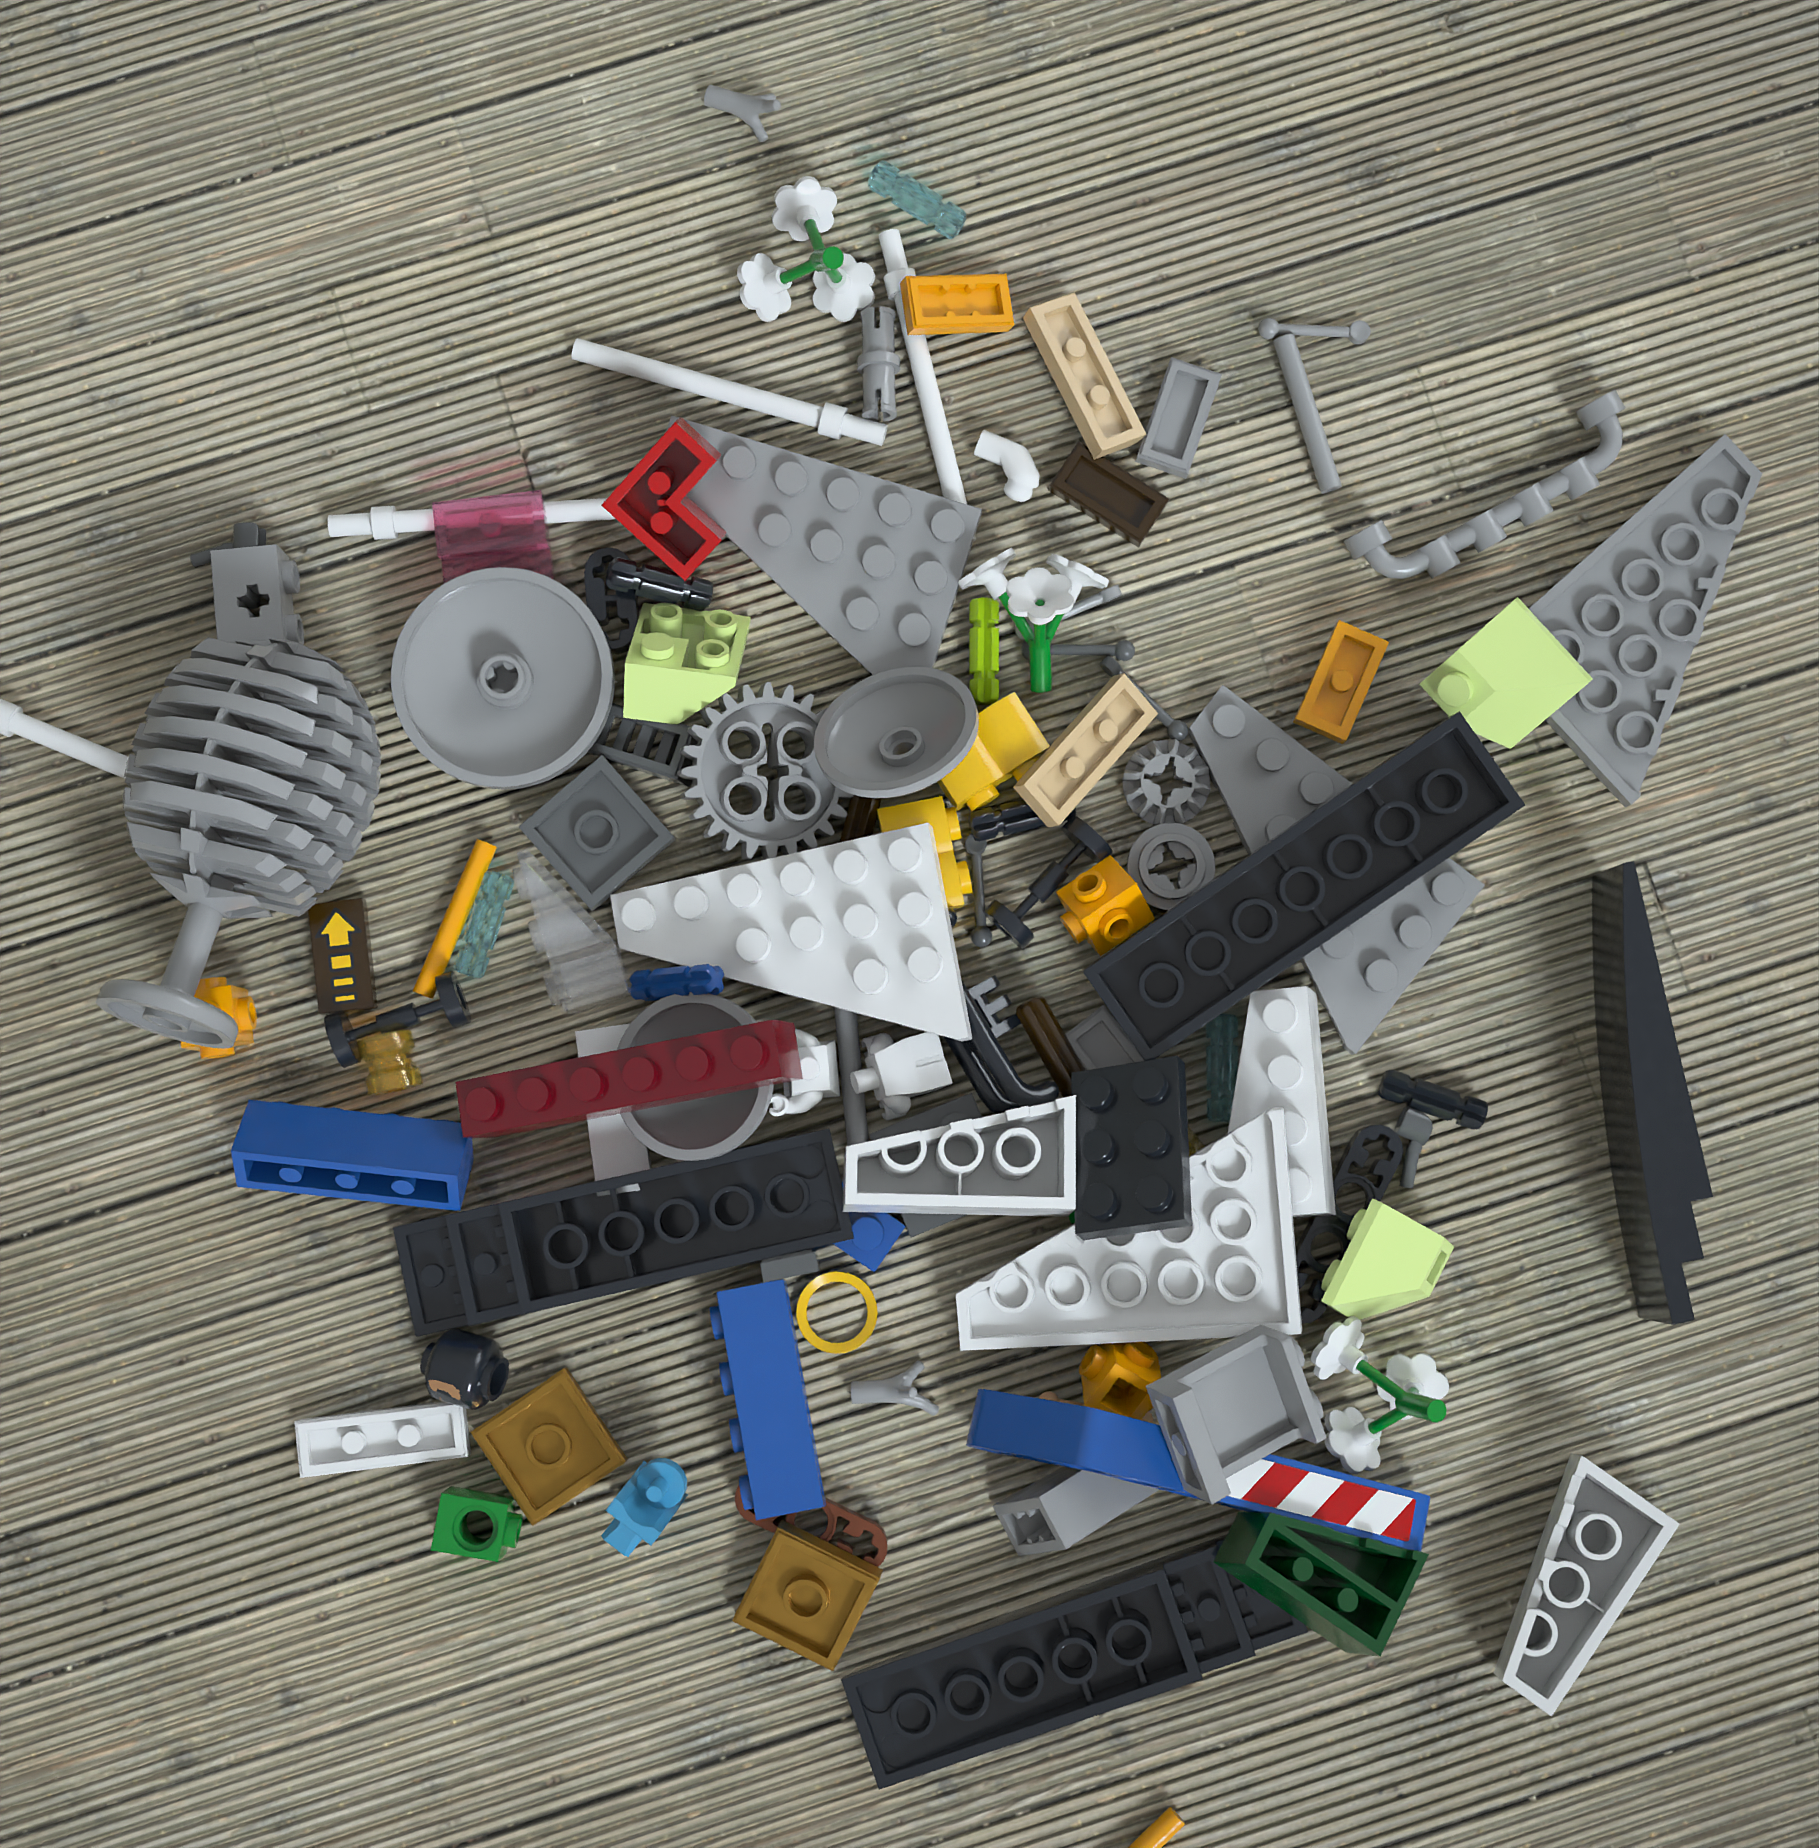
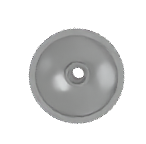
[814,667,979,798]
[617,992,774,1161]

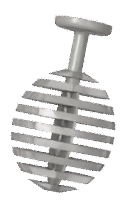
[96,637,381,1049]

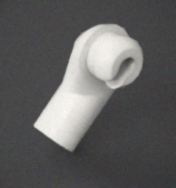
[974,430,1040,502]

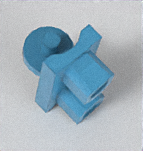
[601,1458,688,1557]

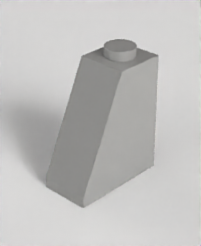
[992,1467,1159,1556]

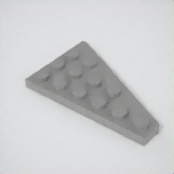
[666,415,982,675]
[1528,434,1762,808]
[1188,685,1485,1055]

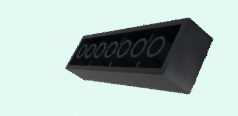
[1083,711,1525,1061]

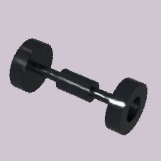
[983,815,1113,949]
[324,971,471,1068]

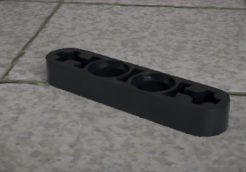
[1295,1125,1403,1324]

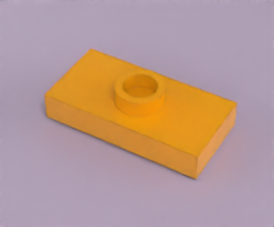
[900,274,1014,335]

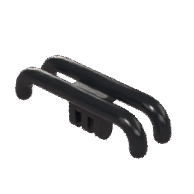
[943,908,1060,1114]

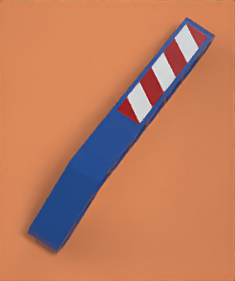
[966,1389,1431,1552]

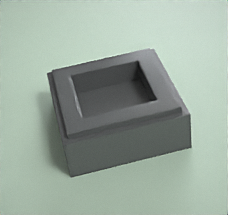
[760,1248,821,1282]

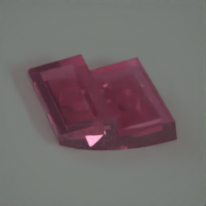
[432,490,555,583]

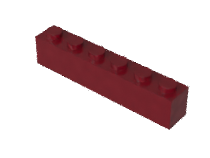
[455,1019,803,1138]

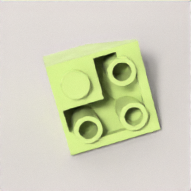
[623,603,751,725]
[1321,1198,1454,1320]

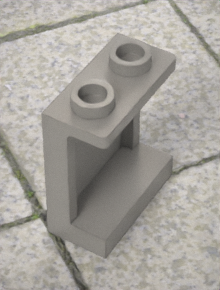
[1146,1325,1326,1504]

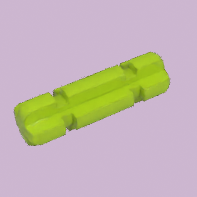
[969,597,999,705]

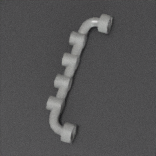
[1343,390,1625,579]

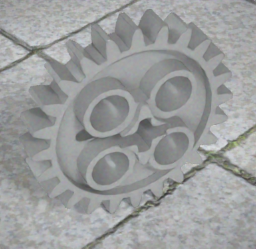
[677,682,853,860]

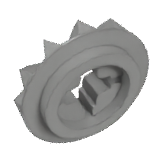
[1123,739,1211,825]
[1127,823,1215,910]

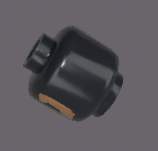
[420,1329,509,1410]

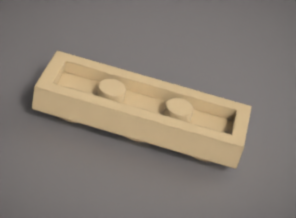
[1022,292,1146,460]
[1013,673,1158,828]

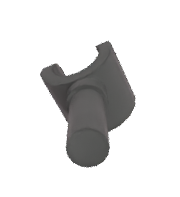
[190,522,266,568]
[1394,1107,1433,1188]

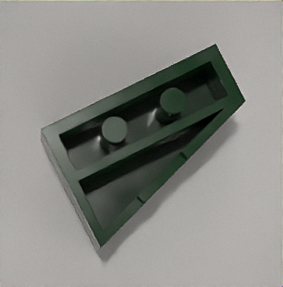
[1213,1512,1429,1657]

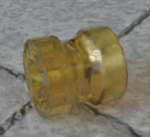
[357,1029,423,1096]

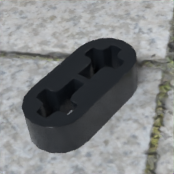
[584,547,639,654]

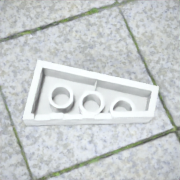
[1228,986,1336,1218]
[843,1095,1076,1217]
[1494,1453,1680,1716]

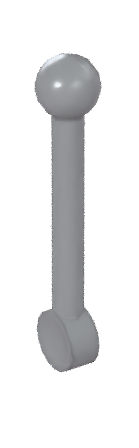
[1258,318,1371,345]
[1015,585,1122,640]

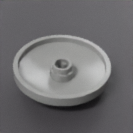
[391,567,615,790]

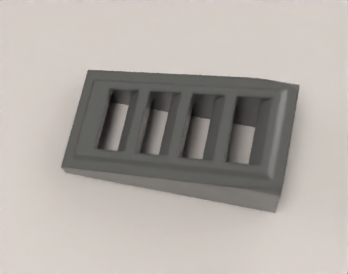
[587,703,698,787]

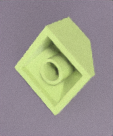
[1419,597,1593,749]

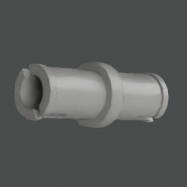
[857,306,900,422]

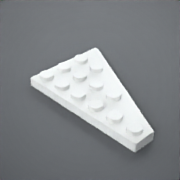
[610,823,972,1042]
[956,1107,1302,1351]

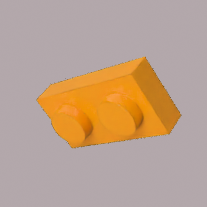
[1293,620,1389,744]

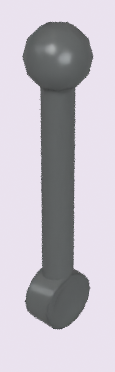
[1021,640,1135,661]
[1099,655,1189,741]
[964,834,992,947]

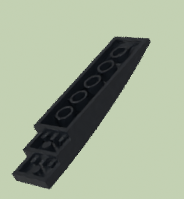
[1592,861,1713,1325]
[393,1128,854,1337]
[841,1534,1308,1790]

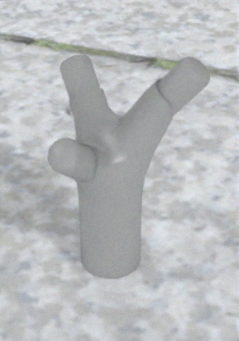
[704,84,781,142]
[851,1360,939,1416]

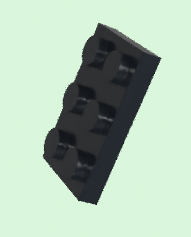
[1071,1056,1192,1240]

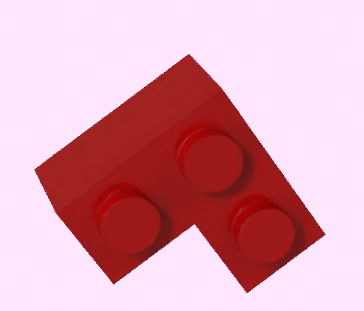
[601,417,726,581]

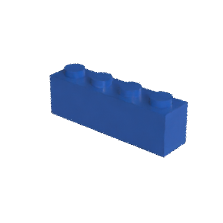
[231,1100,474,1211]
[709,1279,826,1520]

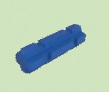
[629,964,724,1001]

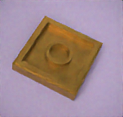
[471,1367,628,1526]
[732,1519,883,1671]

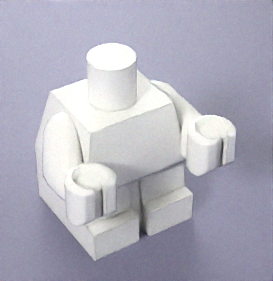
[769,1029,840,1116]
[850,1032,952,1121]

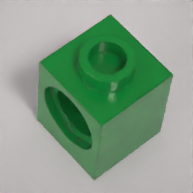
[431,1486,523,1562]

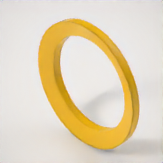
[796,1271,878,1354]

